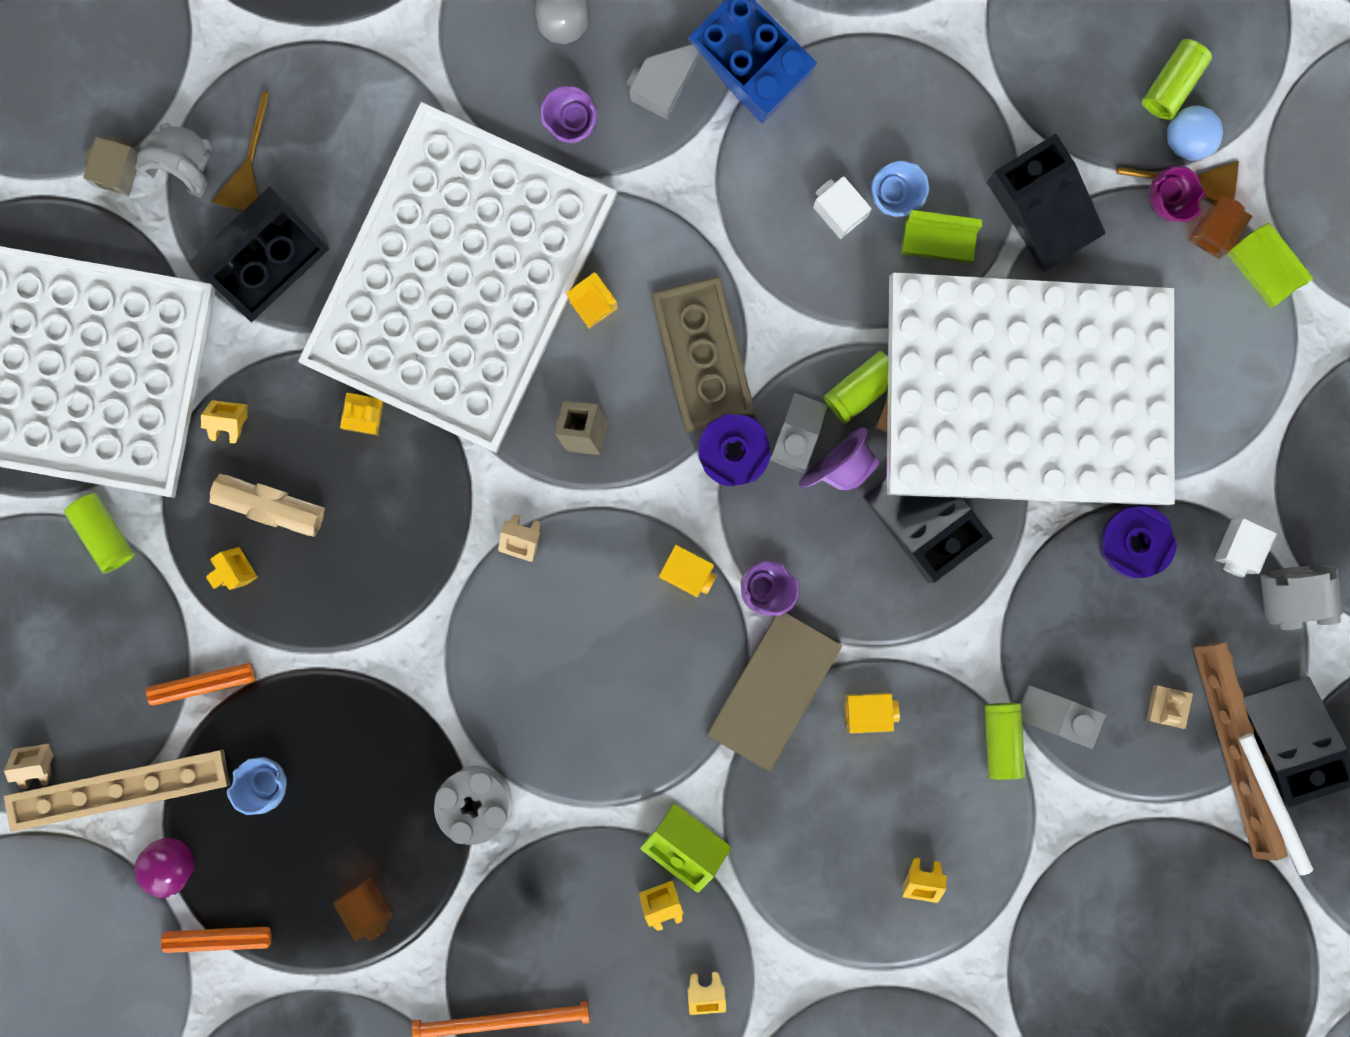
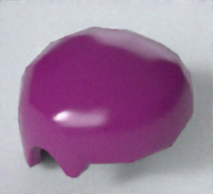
[1149,166,1206,222]
[134,837,195,899]

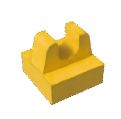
[340,393,384,436]
[201,400,248,443]
[206,547,258,590]
[902,858,947,903]
[639,880,684,931]
[687,972,726,1015]

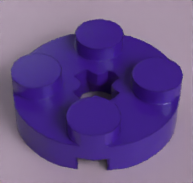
[698,413,770,486]
[1100,506,1177,579]

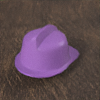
[798,427,879,490]

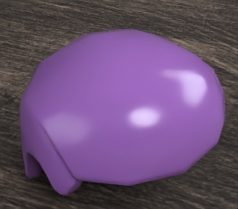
[541,86,598,143]
[740,561,799,616]

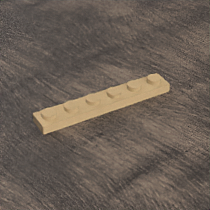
[4,749,231,832]

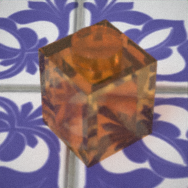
[1188,197,1252,259]
[333,878,393,942]

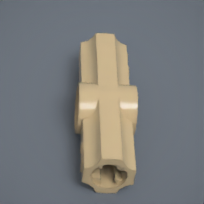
[209,473,325,537]

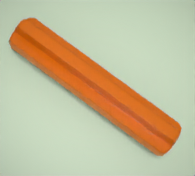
[146,663,255,706]
[161,927,272,953]

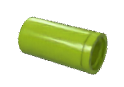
[1142,39,1212,120]
[823,351,888,424]
[64,493,135,574]
[984,703,1026,780]

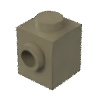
[83,135,138,196]
[555,401,608,455]

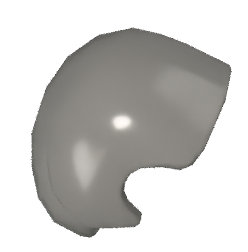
[535,0,589,44]

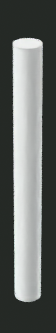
[1239,733,1314,875]

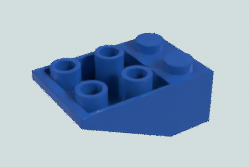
[689,0,817,124]

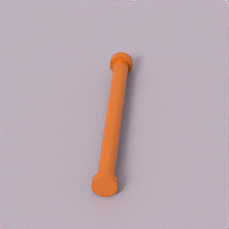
[412,1000,590,1037]

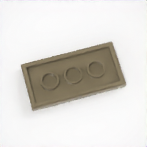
[651,276,756,433]
[707,613,842,772]

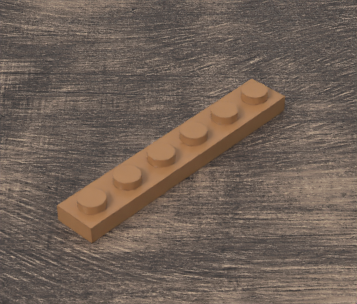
[1193,642,1288,861]

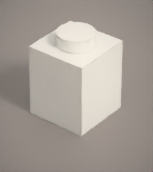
[813,176,872,240]
[1215,518,1277,578]

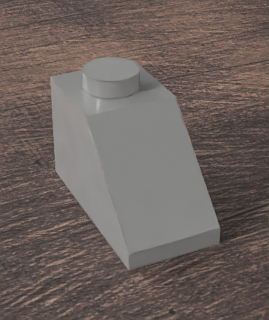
[627,44,701,120]
[770,393,828,473]
[1021,685,1106,749]

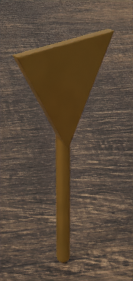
[211,91,269,211]
[1116,161,1239,214]

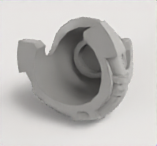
[135,123,213,198]

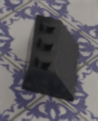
[191,186,329,323]

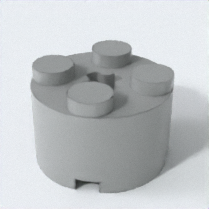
[1260,566,1343,630]
[434,766,513,845]

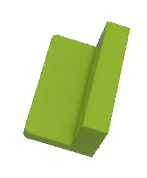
[900,210,983,264]
[1226,222,1313,308]
[640,804,731,893]

